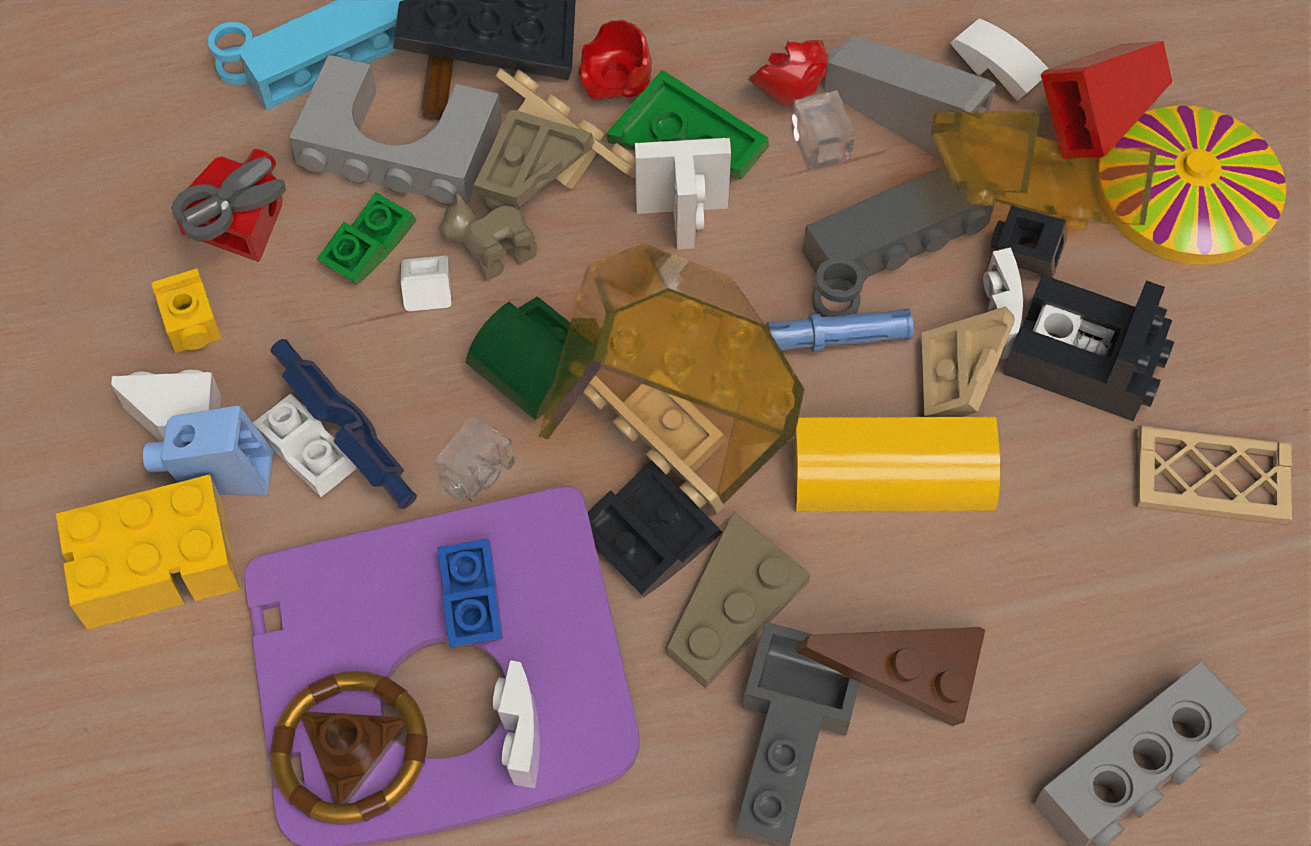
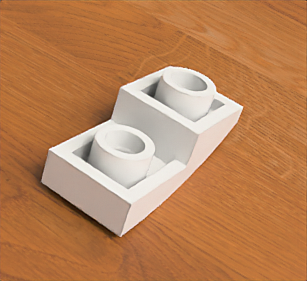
[950,18,1049,101]
[983,248,1023,360]
[253,394,357,497]
[493,660,540,788]

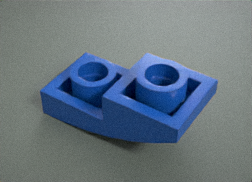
[437,539,503,648]

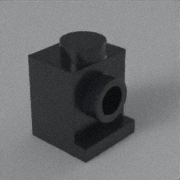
[991,206,1067,278]

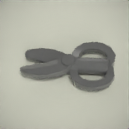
[172,157,286,241]

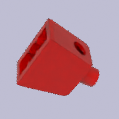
[171,149,283,262]

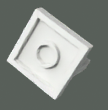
[635,138,731,250]

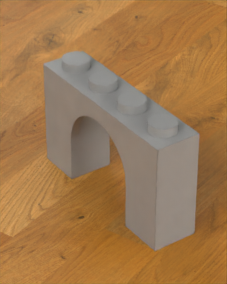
[289,55,502,204]

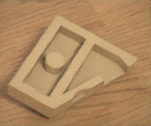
[922,306,1015,417]

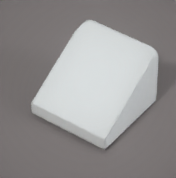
[401,255,451,311]

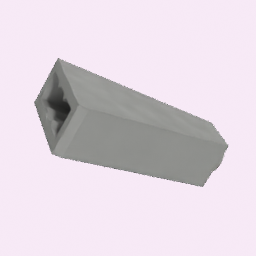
[824,35,996,164]

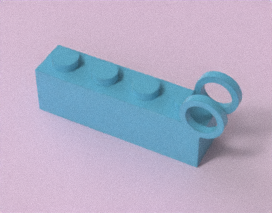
[208,0,402,110]

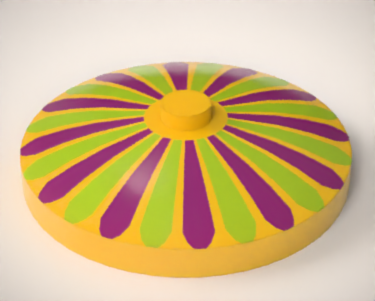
[1098,105,1286,265]

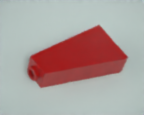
[1040,41,1172,159]

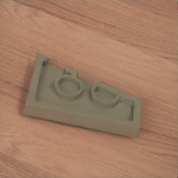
[667,511,810,688]

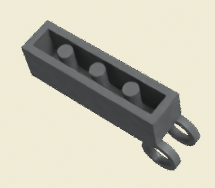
[803,156,997,317]

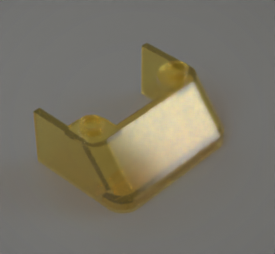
[930,111,1157,231]

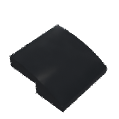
[588,460,723,597]

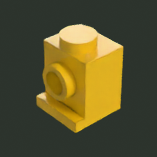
[151,268,222,353]

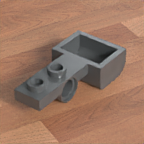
[735,622,860,846]

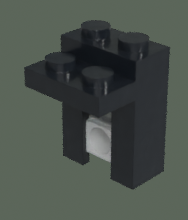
[1004,274,1175,421]

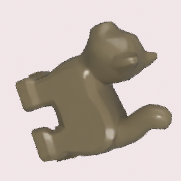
[439,194,537,280]

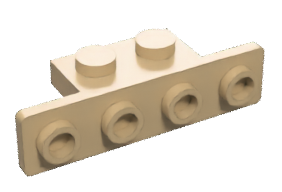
[495,68,635,189]
[576,364,727,514]

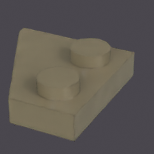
[474,109,594,207]

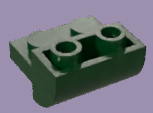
[465,296,607,420]

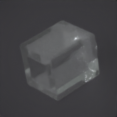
[791,90,855,170]

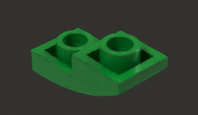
[317,192,416,284]

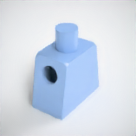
[143,406,274,495]

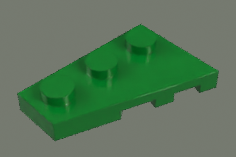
[606,70,769,179]

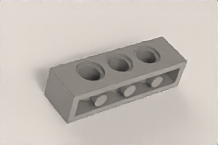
[1033,661,1248,846]

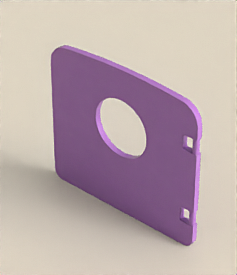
[244,486,639,846]

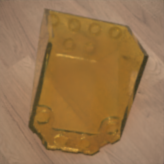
[539,243,805,503]

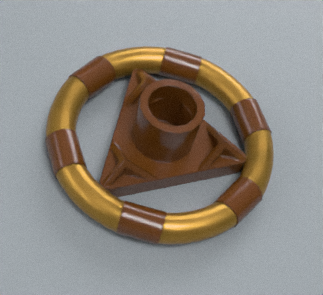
[270,671,428,824]

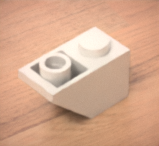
[111,369,222,442]

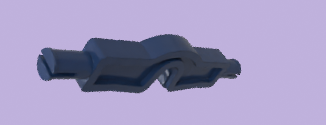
[270,339,417,509]

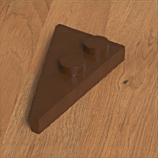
[796,627,985,726]

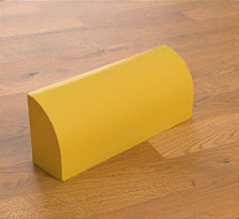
[793,417,1000,512]

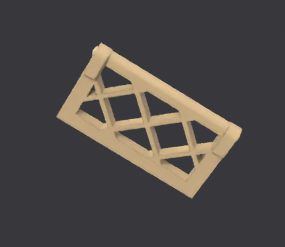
[1137,425,1292,525]

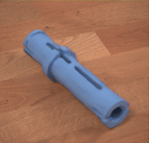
[766,308,914,353]

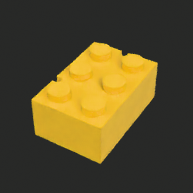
[56,474,241,630]

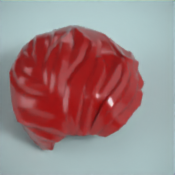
[578,20,652,101]
[748,40,828,106]

